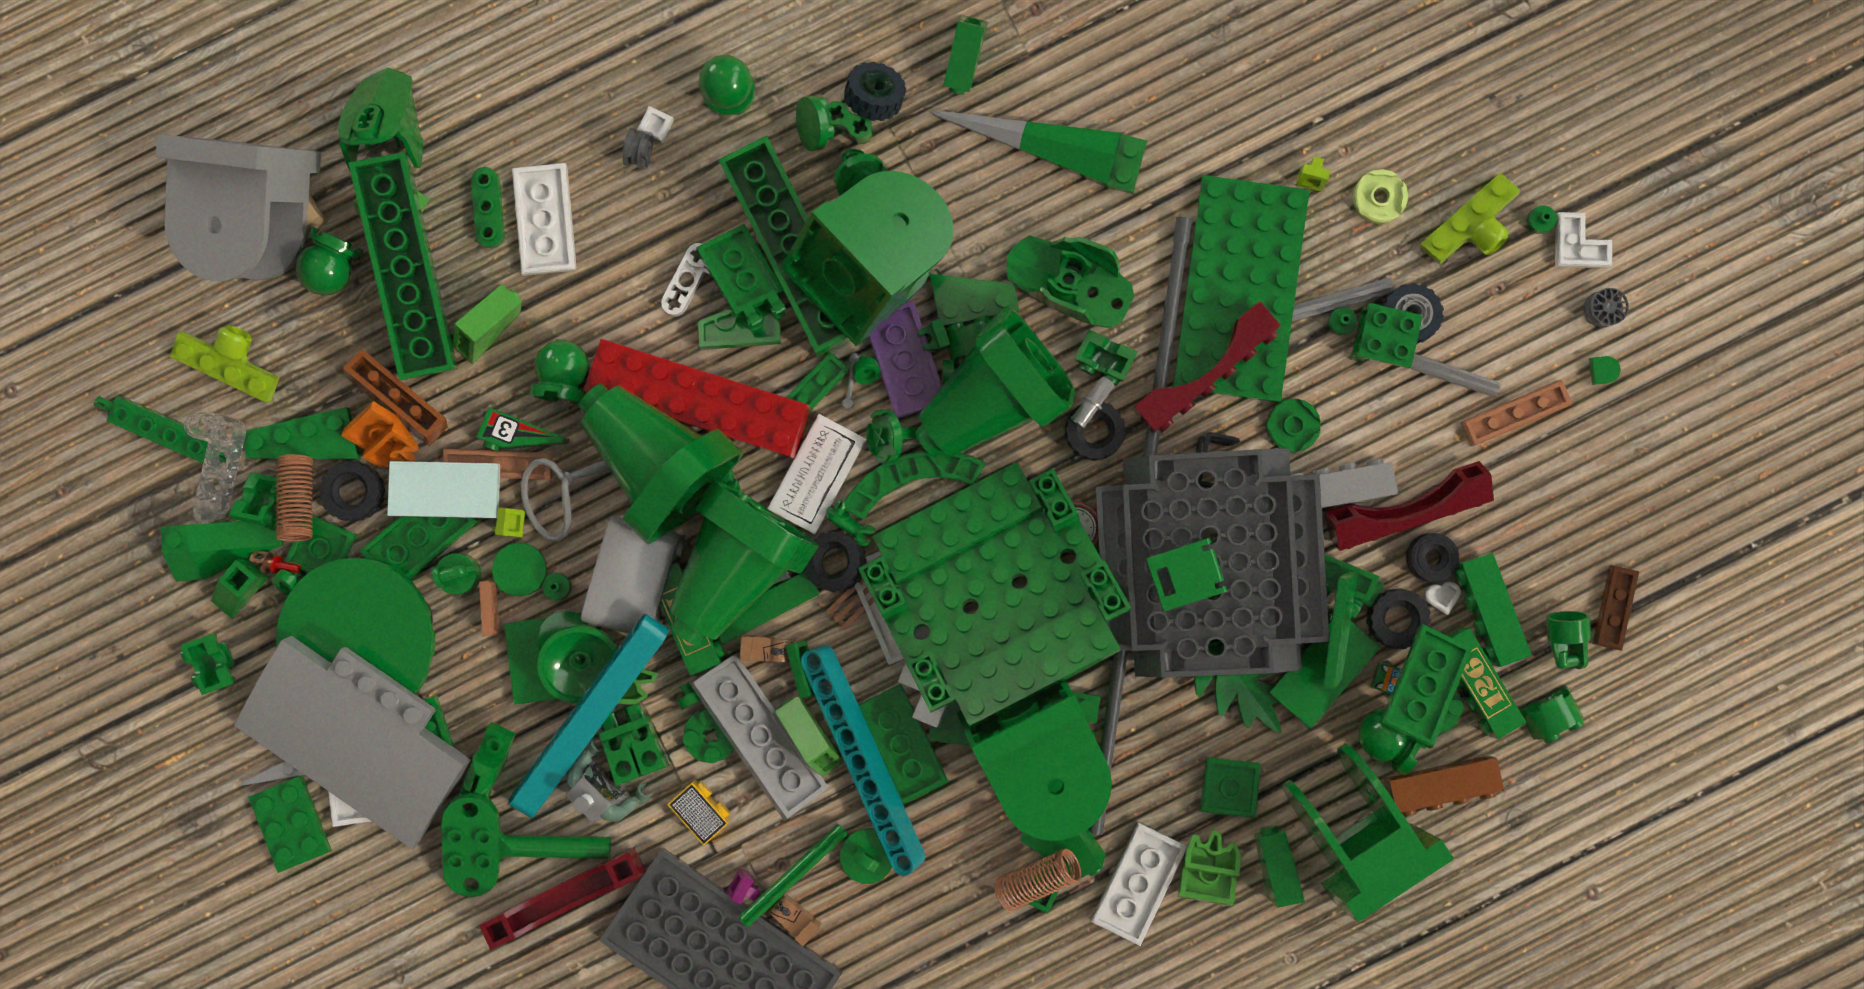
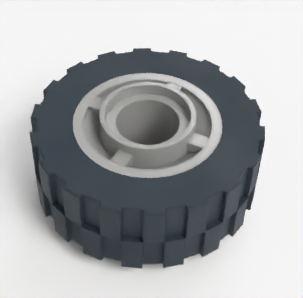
[1381,283,1444,344]

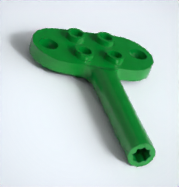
[442,793,611,897]

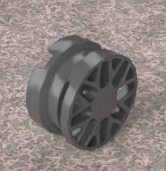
[622,128,654,170]
[1583,288,1629,328]

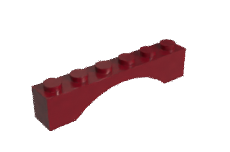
[1132,301,1281,434]
[1325,461,1494,551]
[479,847,646,950]

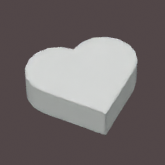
[1423,582,1461,615]

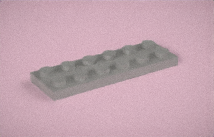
[690,653,829,820]

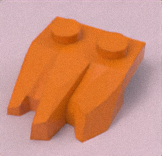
[341,401,419,469]

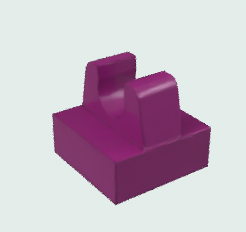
[727,868,761,904]

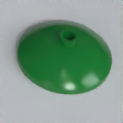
[537,625,618,704]

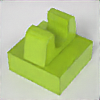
[1295,156,1330,192]
[492,508,525,537]

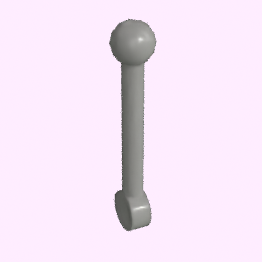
[842,353,860,409]

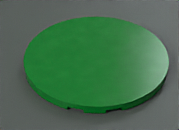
[276,558,436,695]

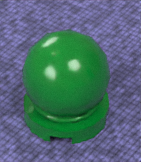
[698,55,755,116]
[295,226,364,296]
[530,339,589,404]
[1358,707,1426,775]

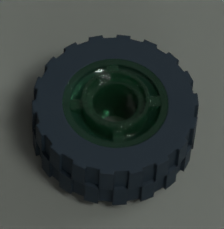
[844,62,906,121]

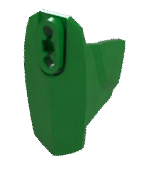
[338,68,424,171]
[1006,235,1134,328]

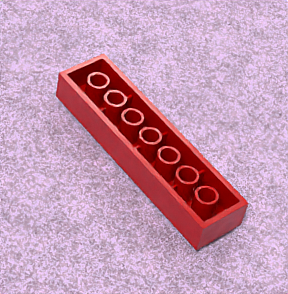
[584,339,811,459]

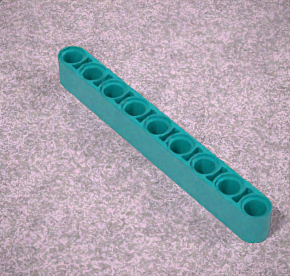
[507,613,669,818]
[801,644,925,876]

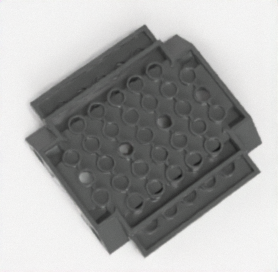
[1096,449,1329,678]

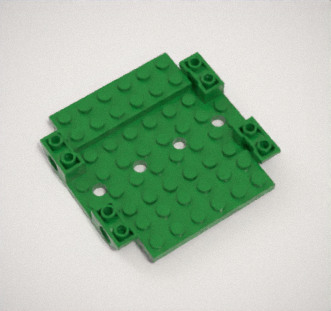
[858,462,1132,728]

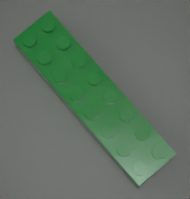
[718,135,850,357]
[348,152,458,380]

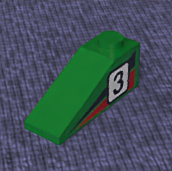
[477,407,570,451]

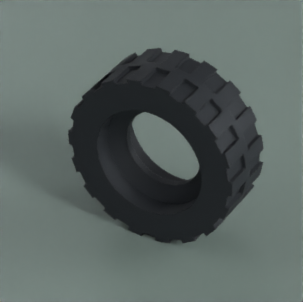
[1064,402,1126,461]
[319,461,385,521]
[804,531,867,593]
[1366,589,1431,649]

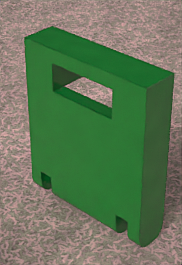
[1146,538,1228,612]

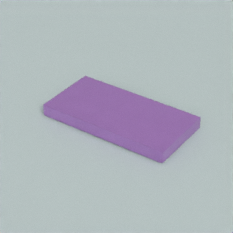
[869,300,942,419]

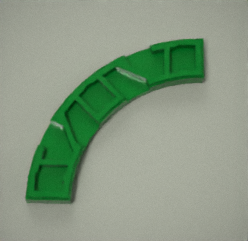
[841,451,986,520]

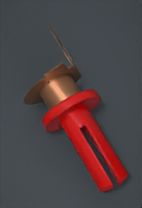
[250,551,301,574]

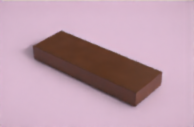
[1592,565,1639,651]

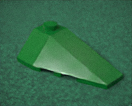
[161,519,284,582]

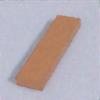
[1461,380,1573,447]
[442,449,553,480]

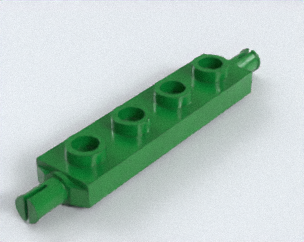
[94,396,233,464]

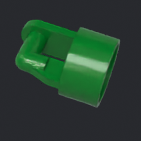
[432,554,482,595]
[1546,611,1591,669]

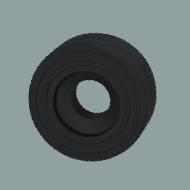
[1406,533,1459,582]

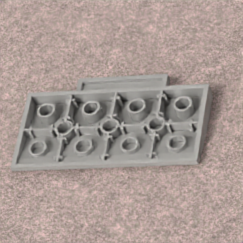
[234,636,471,849]

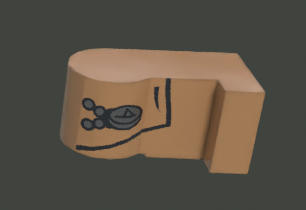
[740,635,792,662]
[768,893,821,946]

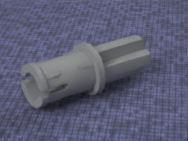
[1070,377,1115,429]

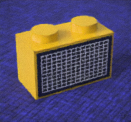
[667,779,731,846]

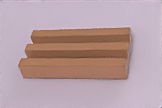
[826,577,875,630]
[479,581,500,636]

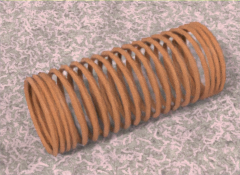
[276,454,313,541]
[995,848,1081,911]

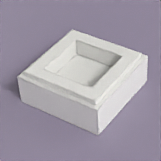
[637,106,674,143]

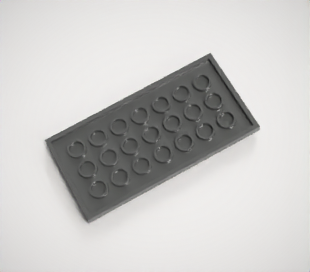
[599,848,843,989]

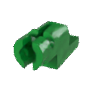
[458,722,516,813]

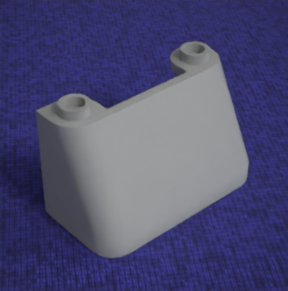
[581,516,687,634]

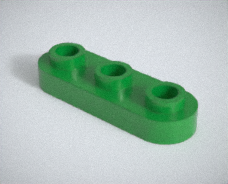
[471,167,505,249]

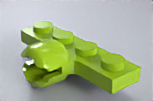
[1420,173,1520,265]
[170,326,280,403]

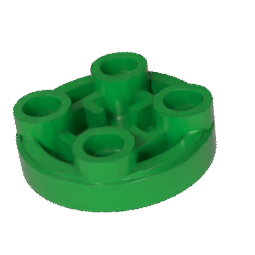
[796,96,834,151]

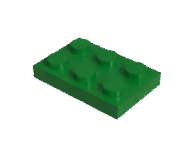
[248,775,332,873]

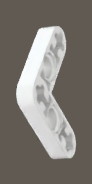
[661,243,711,317]

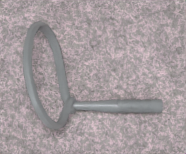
[521,458,610,541]

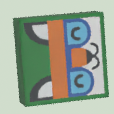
[1370,662,1401,694]

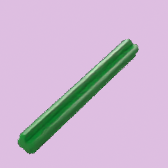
[739,824,847,927]

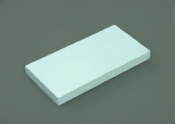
[387,461,500,518]

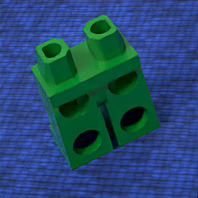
[599,703,670,786]

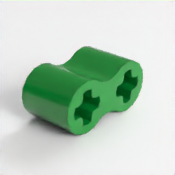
[826,101,873,145]

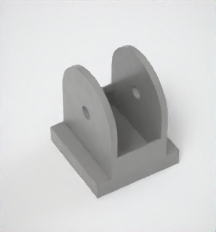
[156,134,321,281]

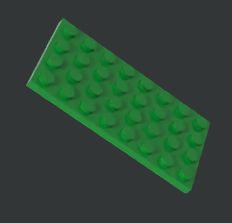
[1173,175,1310,403]

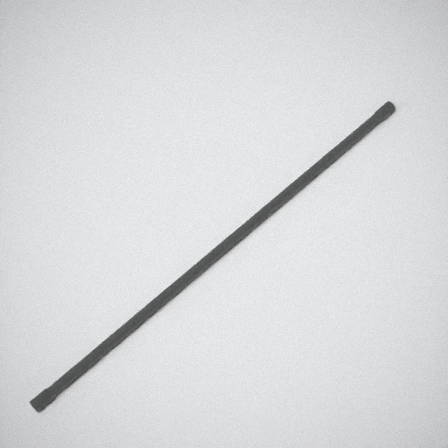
[1089,216,1192,835]

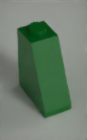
[943,15,988,95]
[1254,825,1305,908]
[1020,829,1106,878]

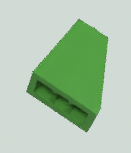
[453,284,522,365]
[775,696,845,777]

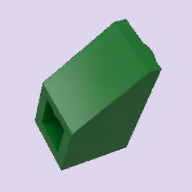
[211,559,269,619]

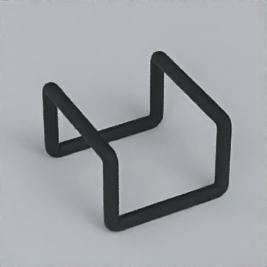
[1195,432,1240,489]

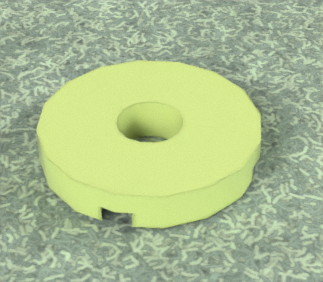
[1353,169,1408,224]

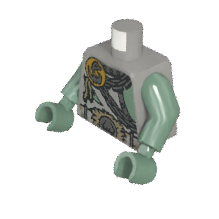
[566,736,653,822]

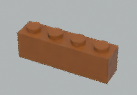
[343,349,448,447]
[1383,755,1505,816]

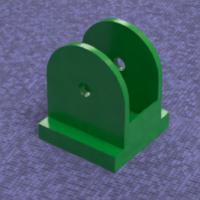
[781,171,954,346]
[957,680,1112,841]
[1282,743,1454,922]

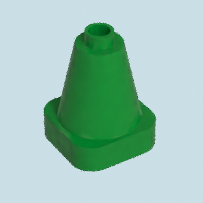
[915,306,1075,456]
[578,383,743,545]
[669,479,819,646]

